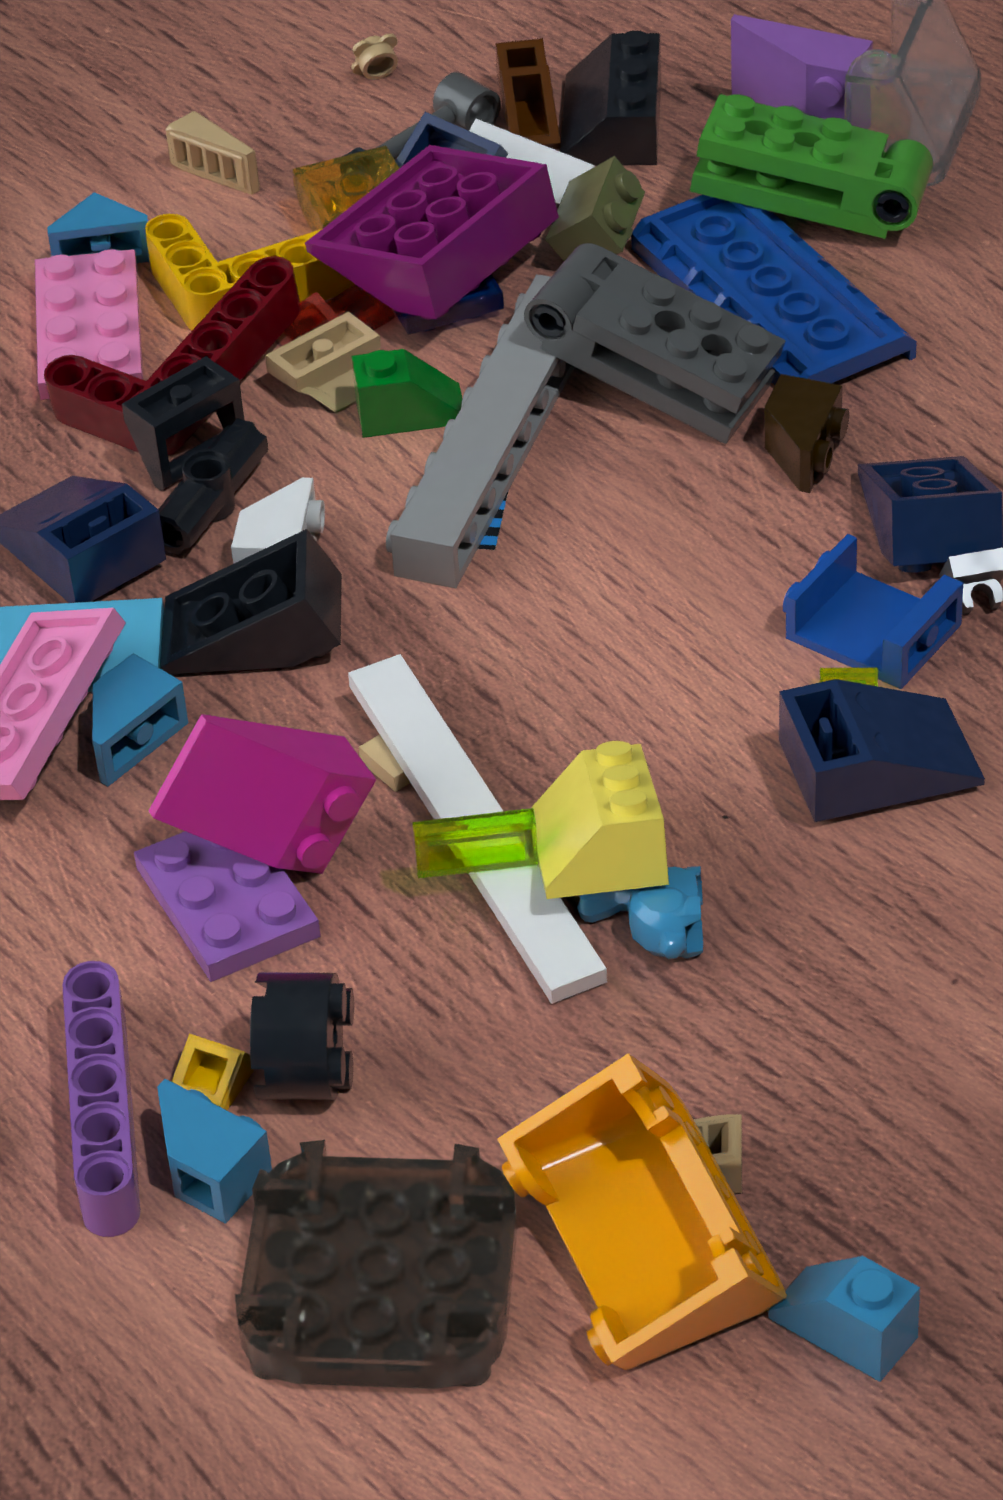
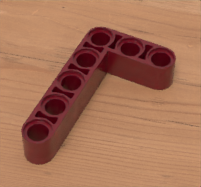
[44,256,301,456]

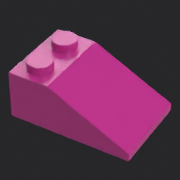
[148,714,377,874]

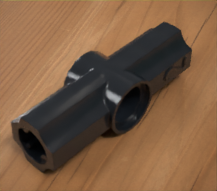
[159,418,268,555]

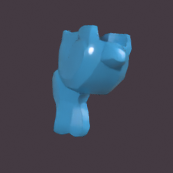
[577,866,704,959]

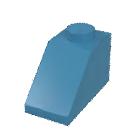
[92,653,188,787]
[768,1256,920,1382]

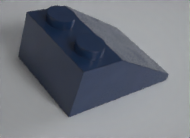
[858,456,1003,572]

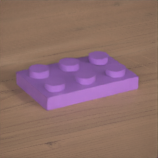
[134,831,321,982]

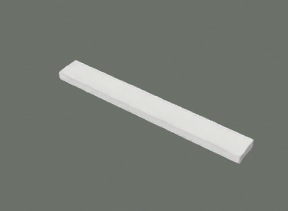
[348,654,607,1004]

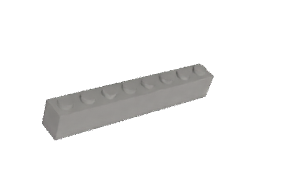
[386,274,575,588]

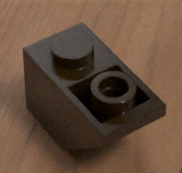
[765,374,849,493]

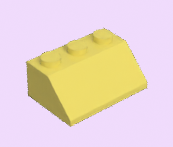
[528,741,669,899]

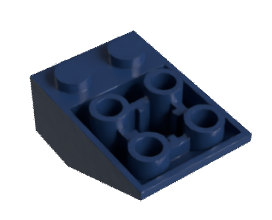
[0,476,166,603]
[779,679,985,822]

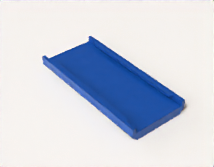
[631,195,917,385]

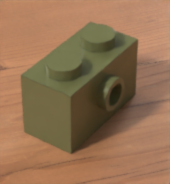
[546,156,645,261]

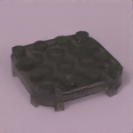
[235,1140,517,1389]

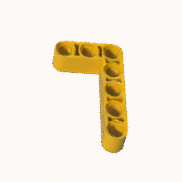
[145,213,361,331]

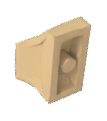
[265,312,381,413]

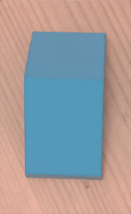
[47,192,150,263]

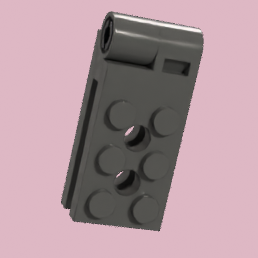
[524,243,786,444]

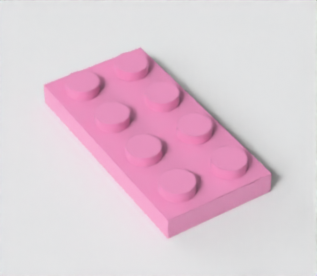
[35,249,143,400]
[0,608,126,800]

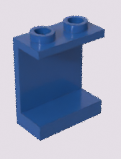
[783,534,963,689]

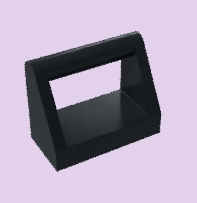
[122,356,245,491]

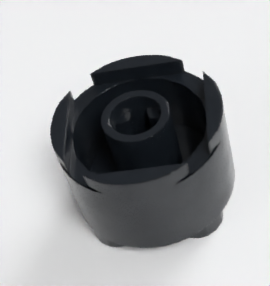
[250,972,354,1100]

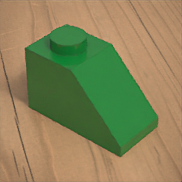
[352,349,463,438]

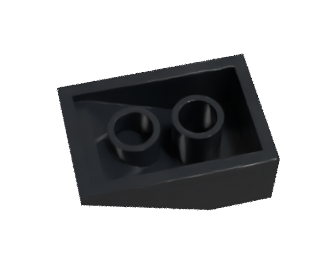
[161,529,342,674]

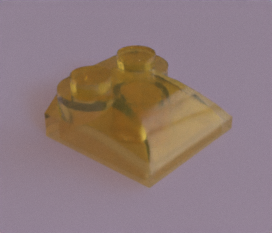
[292,145,400,232]

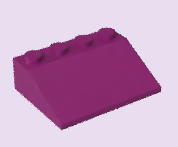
[305,145,559,319]

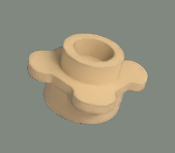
[351,34,398,80]

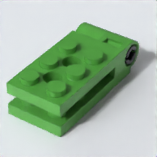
[690,94,933,239]

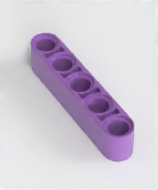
[62,961,140,1237]

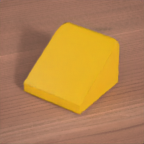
[171,1033,254,1111]

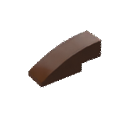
[496,38,561,149]

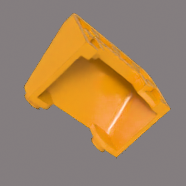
[497,1053,786,1370]

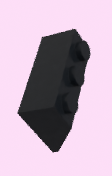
[560,30,661,166]

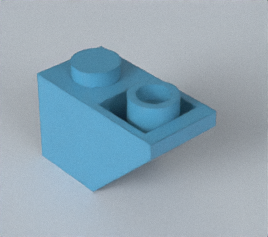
[157,1079,273,1224]

